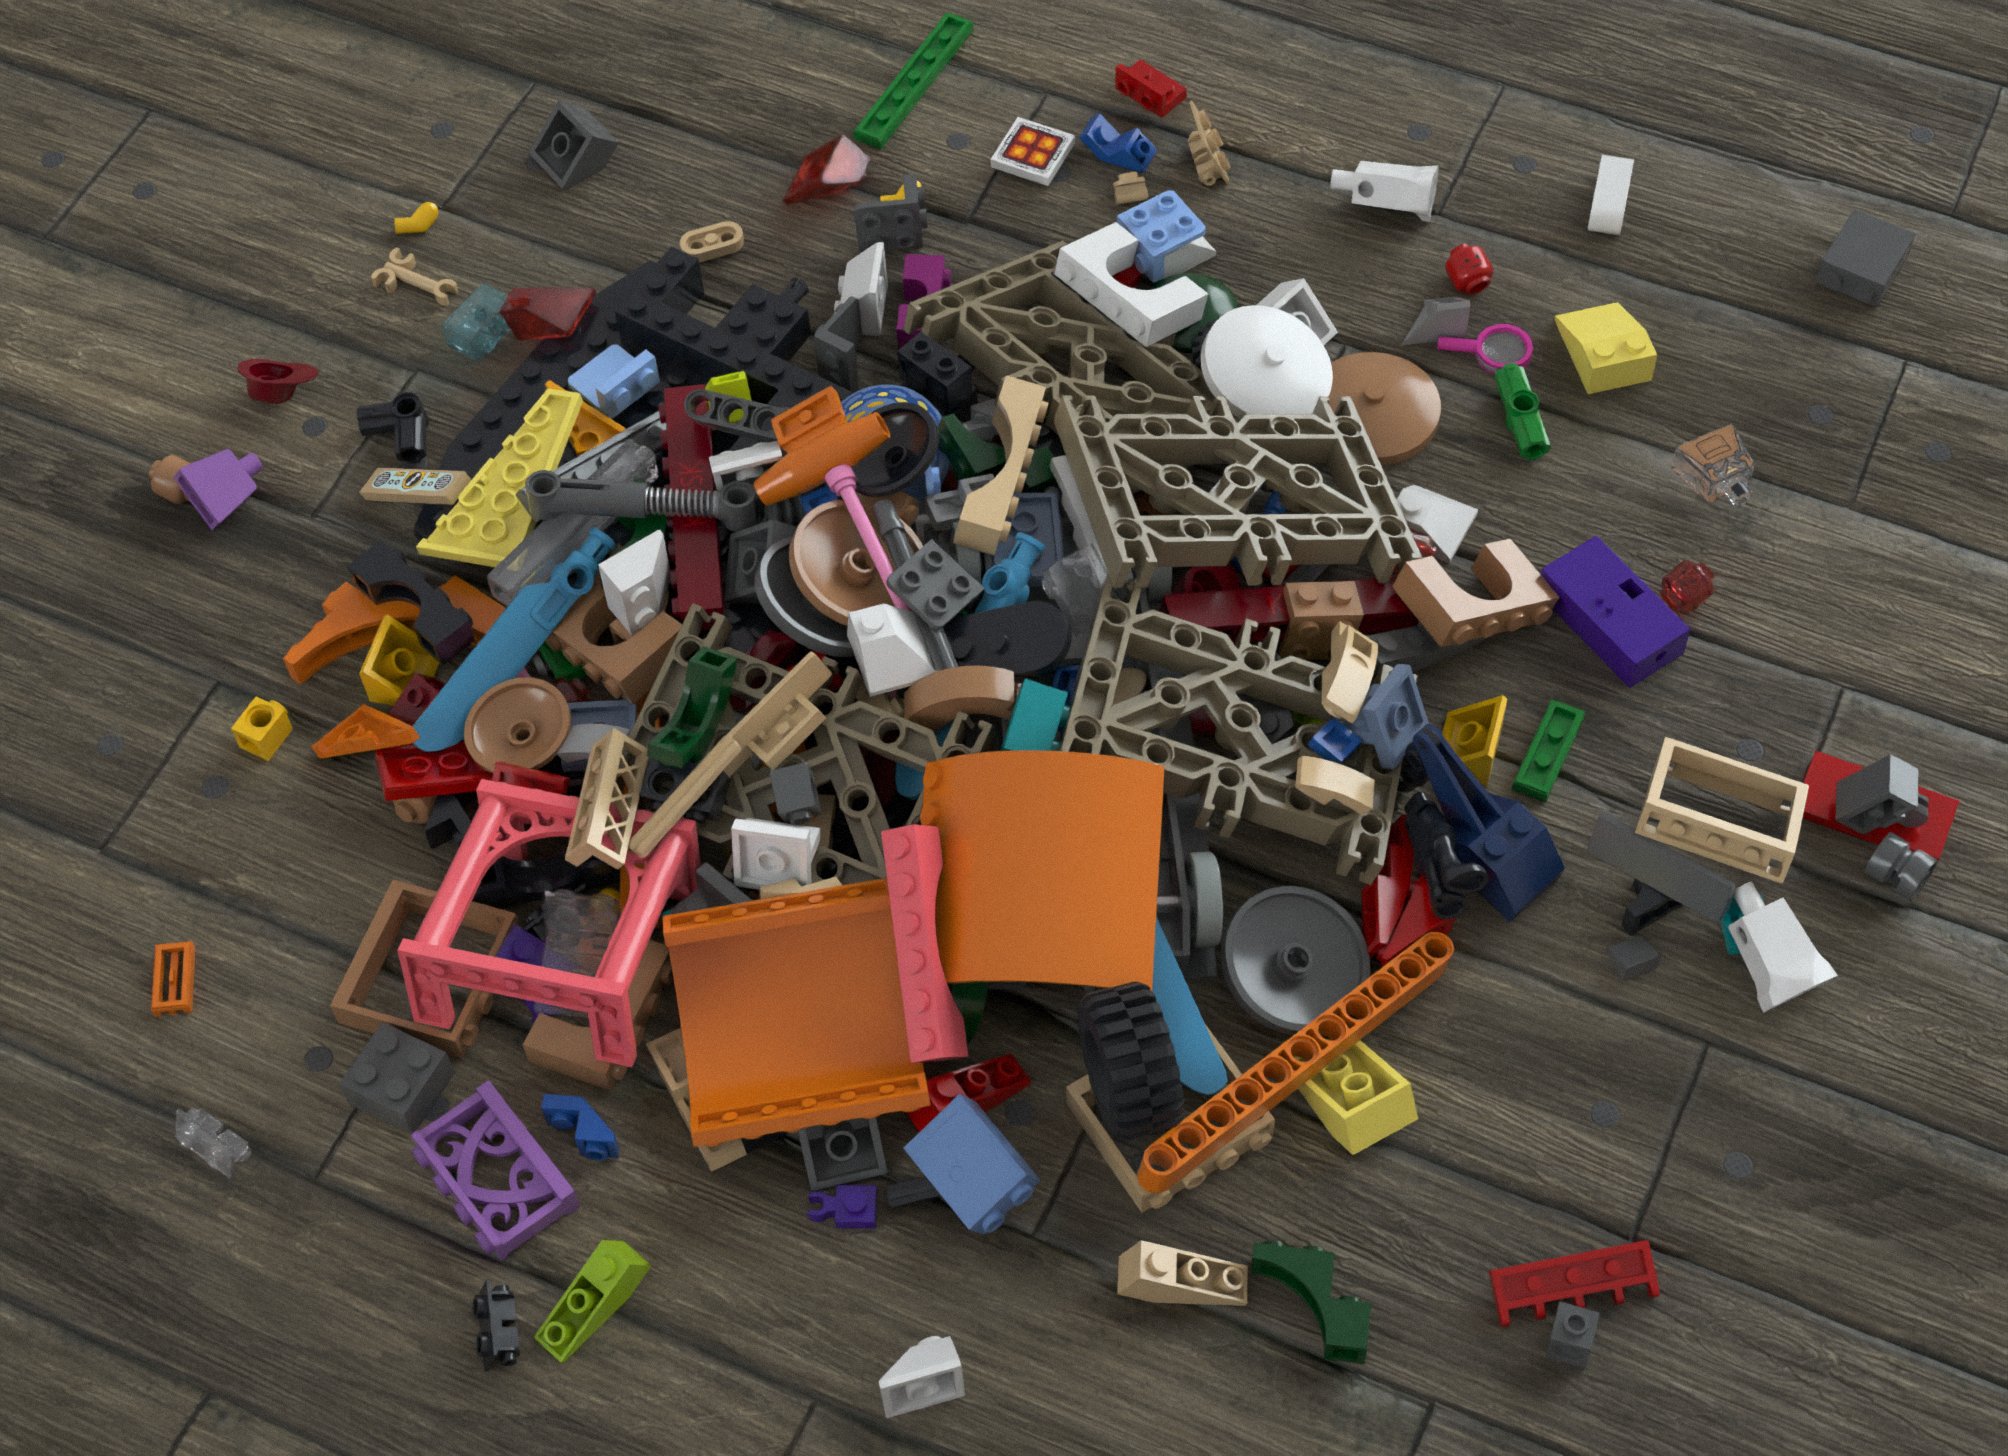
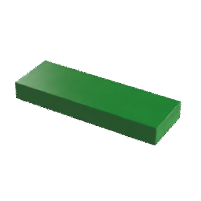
[1512,699,1586,802]

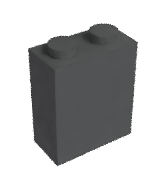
[1816,209,1915,307]

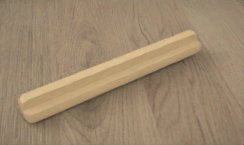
[628,735,741,858]

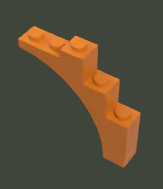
[283,575,506,685]

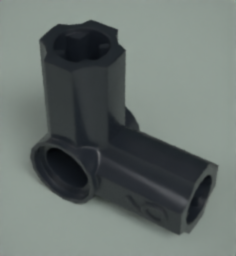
[357,392,429,464]

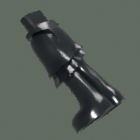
[1404,792,1489,919]

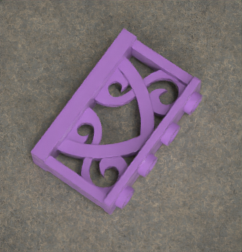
[411,1080,580,1261]

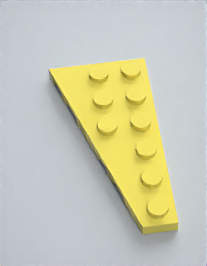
[416,388,583,571]

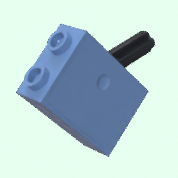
[886,1094,1041,1235]

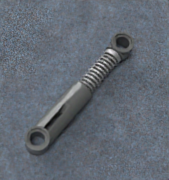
[525,470,758,531]

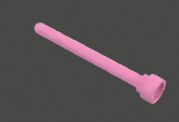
[825,464,913,612]

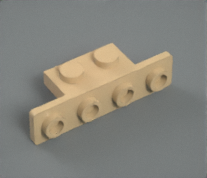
[724,652,832,777]

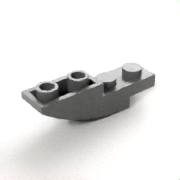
[1366,621,1486,673]

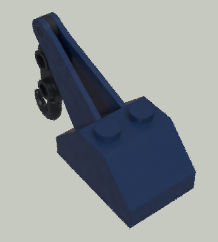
[1397,724,1565,922]

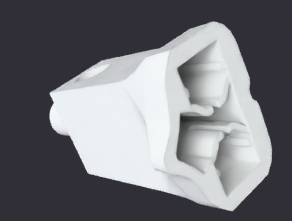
[1330,161,1438,222]
[1728,881,1838,1013]

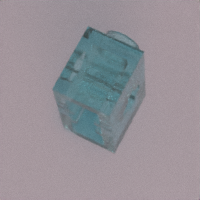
[442,283,519,362]

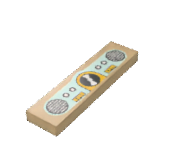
[359,468,472,505]

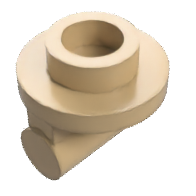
[1113,172,1148,205]

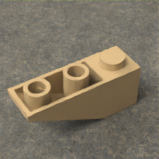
[1117,1240,1248,1306]

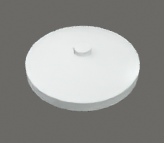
[1201,305,1333,419]

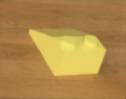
[1554,302,1657,394]
[1294,1038,1418,1155]

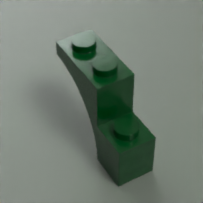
[938,413,1059,493]
[1251,1241,1371,1364]

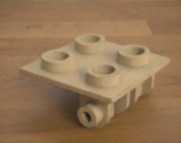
[1188,101,1231,185]

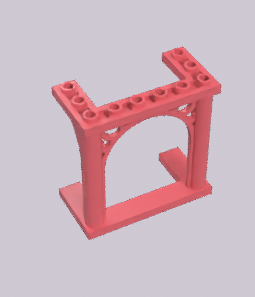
[397,779,701,1067]

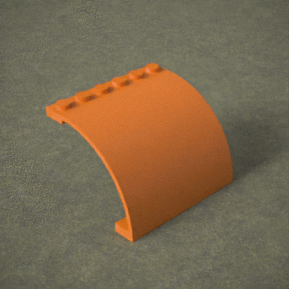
[920,750,1165,991]
[663,878,930,1147]

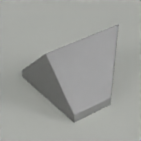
[1401,296,1470,345]

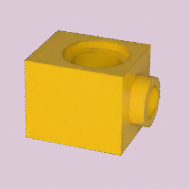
[231,696,293,761]

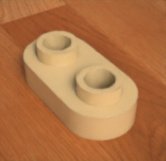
[680,221,744,262]

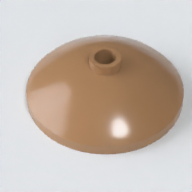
[464,677,571,773]

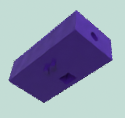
[1541,535,1691,688]

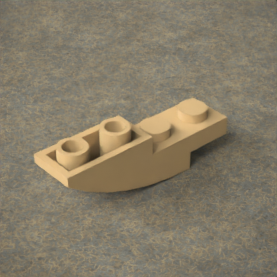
[1321,621,1378,723]

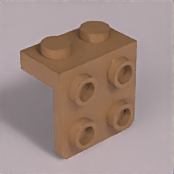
[1278,581,1364,661]

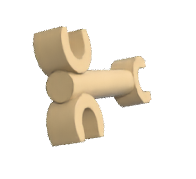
[371,247,459,306]

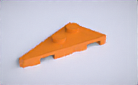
[311,704,420,759]

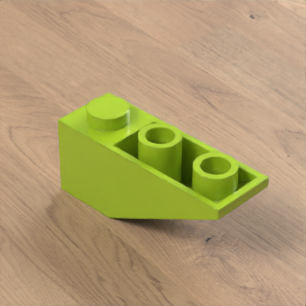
[533,1240,652,1363]

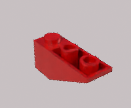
[1377,875,1465,968]
[906,1053,1031,1132]

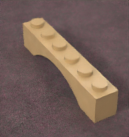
[953,375,1049,556]

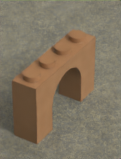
[1392,538,1559,647]
[545,572,695,705]
[523,919,674,1091]

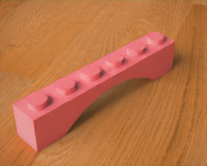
[881,824,968,1063]

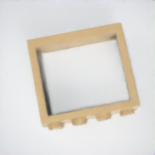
[1635,737,1809,884]
[1066,1024,1275,1213]

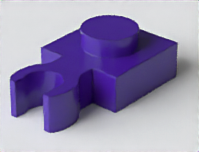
[808,1185,877,1229]

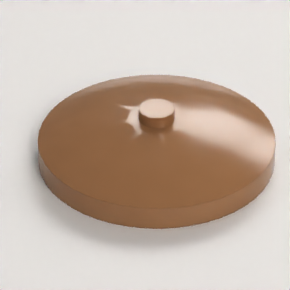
[1328,352,1441,466]
[789,500,923,626]

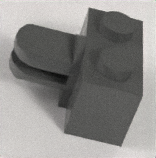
[1835,754,1929,835]

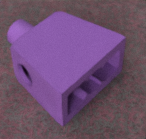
[173,449,263,530]

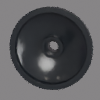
[851,402,939,497]

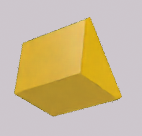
[359,614,439,706]
[1442,695,1507,786]

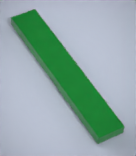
[853,12,974,150]

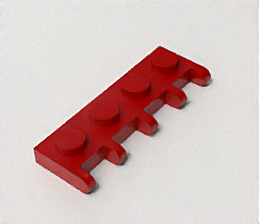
[1488,1240,1660,1327]

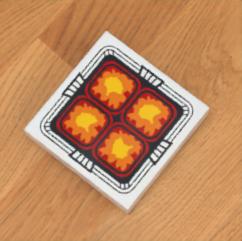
[991,117,1075,186]

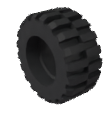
[1077,981,1184,1142]

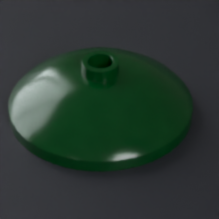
[1149,273,1238,353]

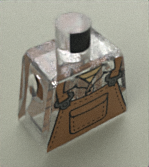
[1671,423,1754,506]

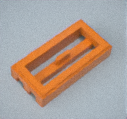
[151,941,196,1017]

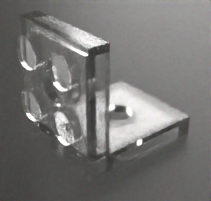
[534,889,622,1018]

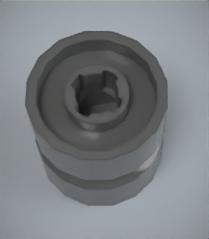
[1864,832,1938,901]

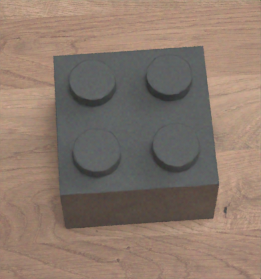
[339,1022,455,1134]

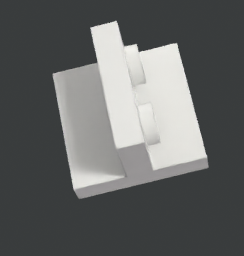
[731,818,820,890]

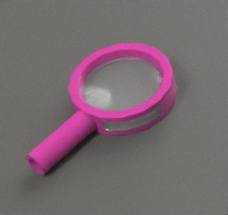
[1437,324,1533,374]

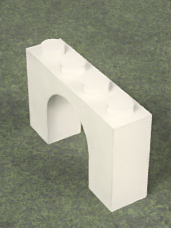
[1054,222,1208,347]

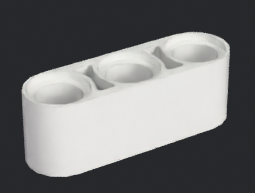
[1587,154,1634,236]

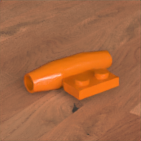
[754,385,890,506]

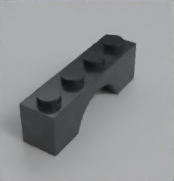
[347,541,475,666]
[472,846,620,909]

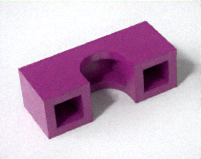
[896,254,951,350]

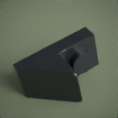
[425,794,471,849]

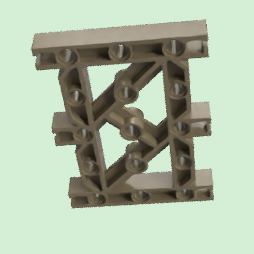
[903,241,1241,495]
[1054,395,1422,588]
[1058,573,1418,885]
[615,603,997,894]

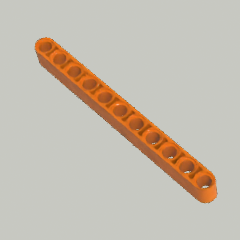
[1137,932,1454,1193]

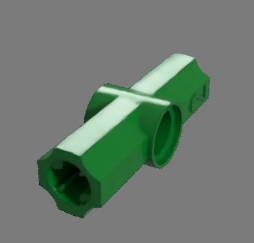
[1494,363,1550,461]

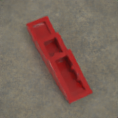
[1361,814,1414,959]

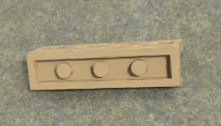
[565,728,648,870]

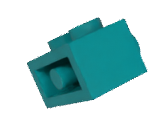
[1001,679,1071,751]

